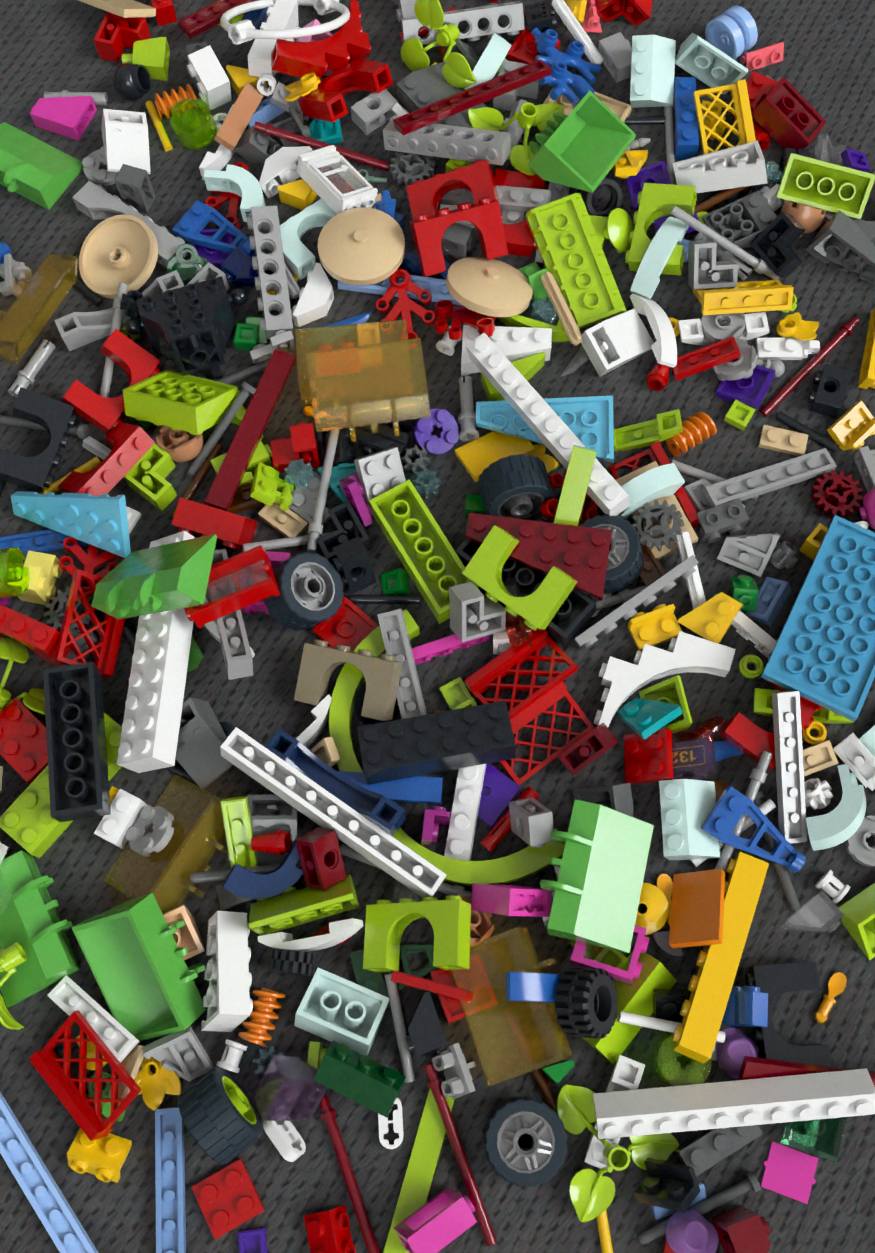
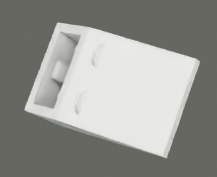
[101,109,150,175]
[581,308,654,377]

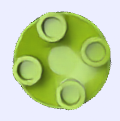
[603,208,634,253]

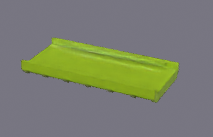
[525,193,627,329]

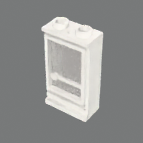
[297,145,378,214]

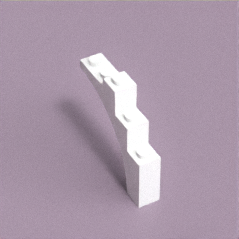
[593,631,736,727]

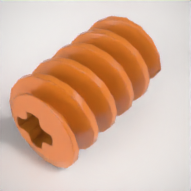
[154,84,200,121]
[665,412,717,457]
[238,987,286,1047]

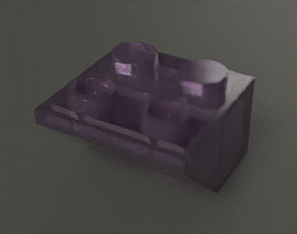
[254,1056,328,1121]

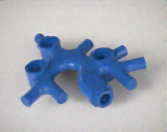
[531,28,601,105]

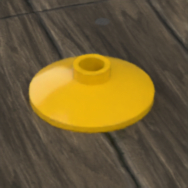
[635,883,669,935]

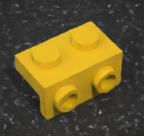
[827,401,875,451]
[67,1128,132,1183]

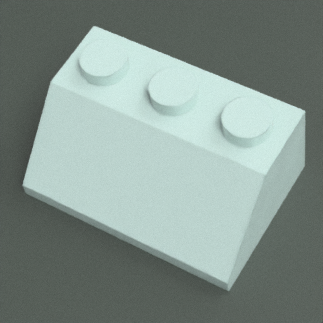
[675,33,748,94]
[630,35,676,108]
[659,779,721,860]
[294,968,390,1056]

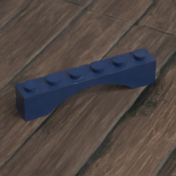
[265,728,405,837]

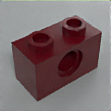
[558,722,618,776]
[295,827,346,891]

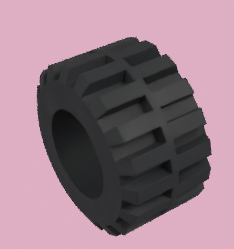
[555,967,618,1039]

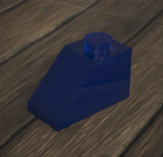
[220,246,272,287]

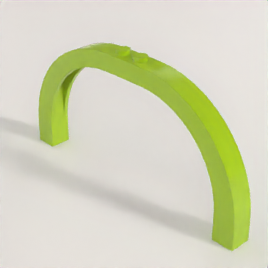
[329,609,565,887]

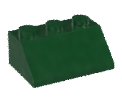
[314,1040,406,1118]

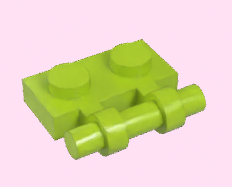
[250,462,294,511]

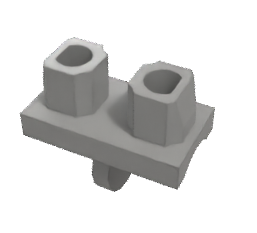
[0,253,32,297]
[432,1043,476,1099]

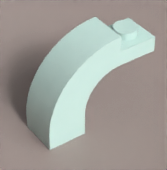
[464,33,511,90]
[204,164,265,222]
[617,463,685,520]
[806,764,866,851]

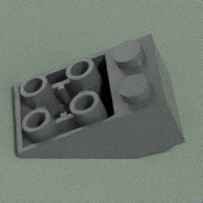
[702,190,777,251]
[176,697,233,790]
[247,795,301,866]

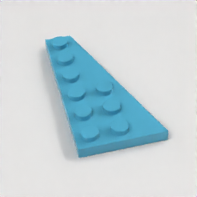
[476,395,614,463]
[11,491,131,558]

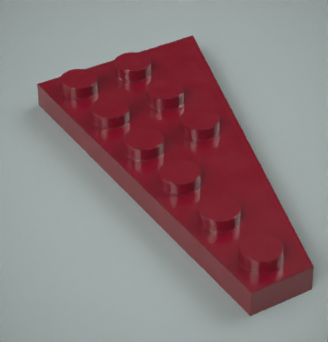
[466,513,612,601]

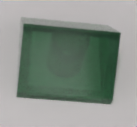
[781,1117,847,1163]

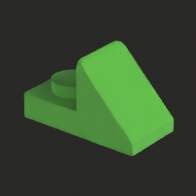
[518,262,550,306]

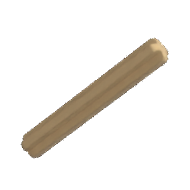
[540,272,584,346]

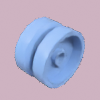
[705,5,758,60]

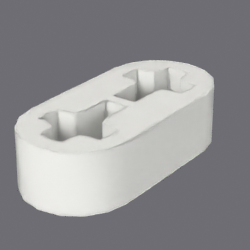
[378,1097,404,1149]
[263,1109,306,1162]

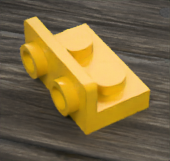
[627,604,683,651]

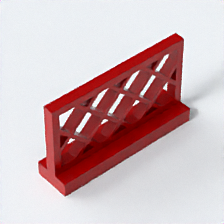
[609,441,699,528]
[54,569,125,678]
[464,628,578,720]
[499,681,595,785]
[29,1010,141,1141]

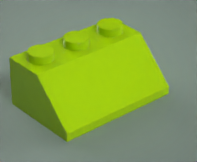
[837,883,875,960]

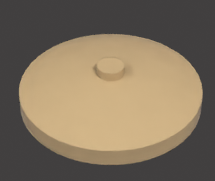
[318,208,405,286]
[79,214,158,299]
[446,257,533,317]

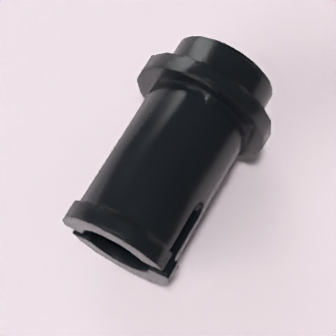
[122,625,137,654]

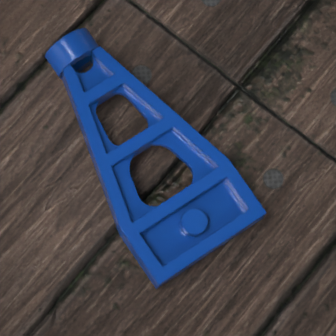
[172,200,255,259]
[701,786,806,873]

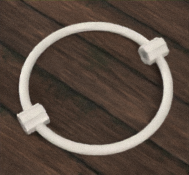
[220,0,350,45]

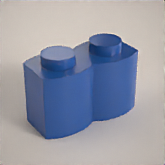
[721,986,768,1027]

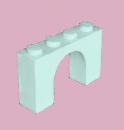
[280,199,337,281]

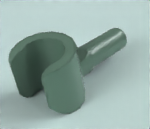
[358,169,387,183]

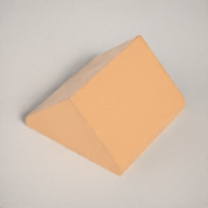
[163,904,205,960]

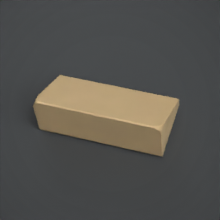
[108,1044,144,1098]

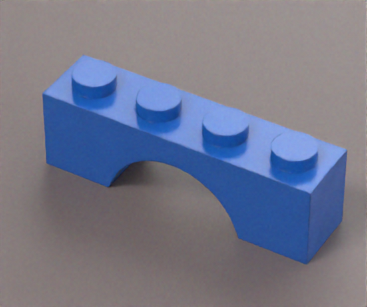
[672,77,699,160]

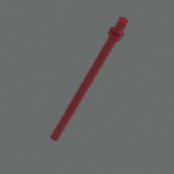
[254,121,389,171]
[759,317,859,417]
[423,1063,497,1246]
[317,1094,380,1253]

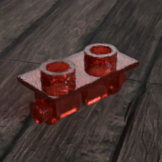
[506,612,534,647]

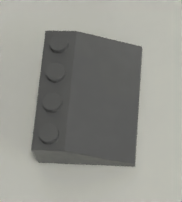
[397,62,487,128]

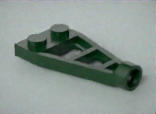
[350,944,438,997]

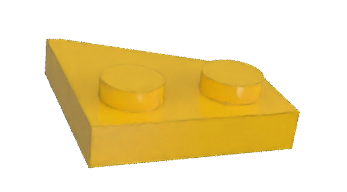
[677,592,743,644]

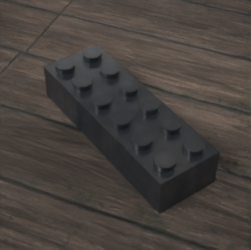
[455,538,596,646]
[43,662,111,822]
[357,701,516,785]

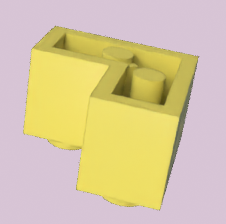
[7,550,62,605]

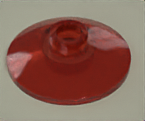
[679,716,725,745]

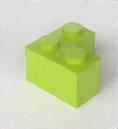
[124,444,177,512]

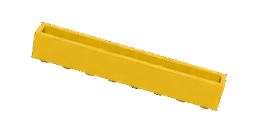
[672,852,769,1064]

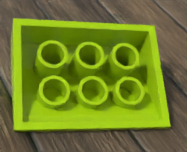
[123,370,238,435]
[249,875,360,936]

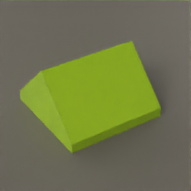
[639,675,693,733]

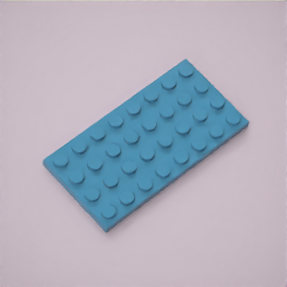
[761,515,875,722]

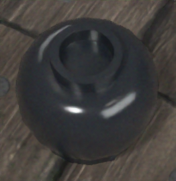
[113,63,152,100]

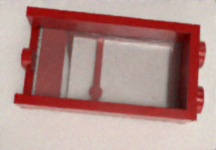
[184,545,281,628]

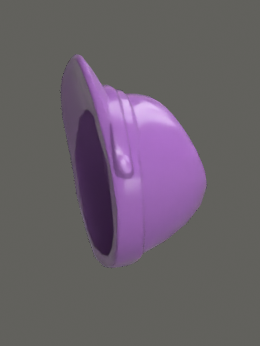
[717,1028,759,1079]
[665,1209,719,1253]

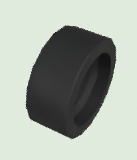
[580,177,623,217]

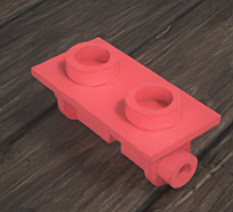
[581,0,602,33]
[740,42,784,72]

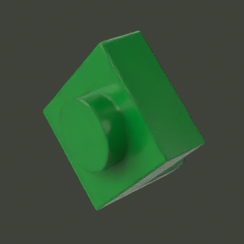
[730,575,759,611]

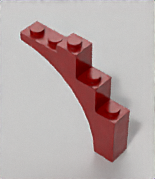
[271,0,371,79]

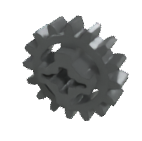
[390,152,435,188]
[631,500,684,551]
[44,586,98,632]

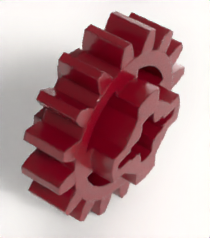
[811,470,863,519]

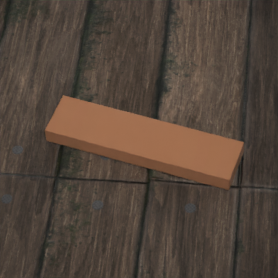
[214,83,264,151]

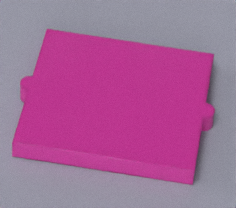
[760,1141,818,1204]

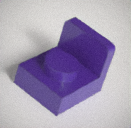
[840,149,871,173]

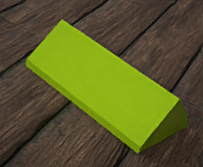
[776,153,875,219]
[582,949,677,1065]

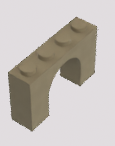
[294,639,403,721]

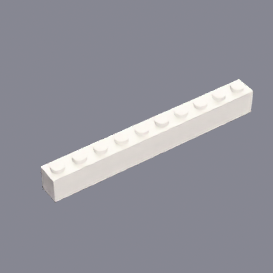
[466,333,629,516]
[220,727,446,898]
[593,1069,875,1139]

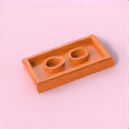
[669,868,725,948]

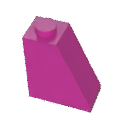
[30,96,97,141]

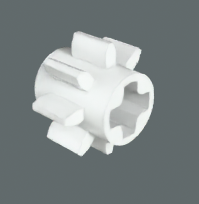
[804,778,833,810]

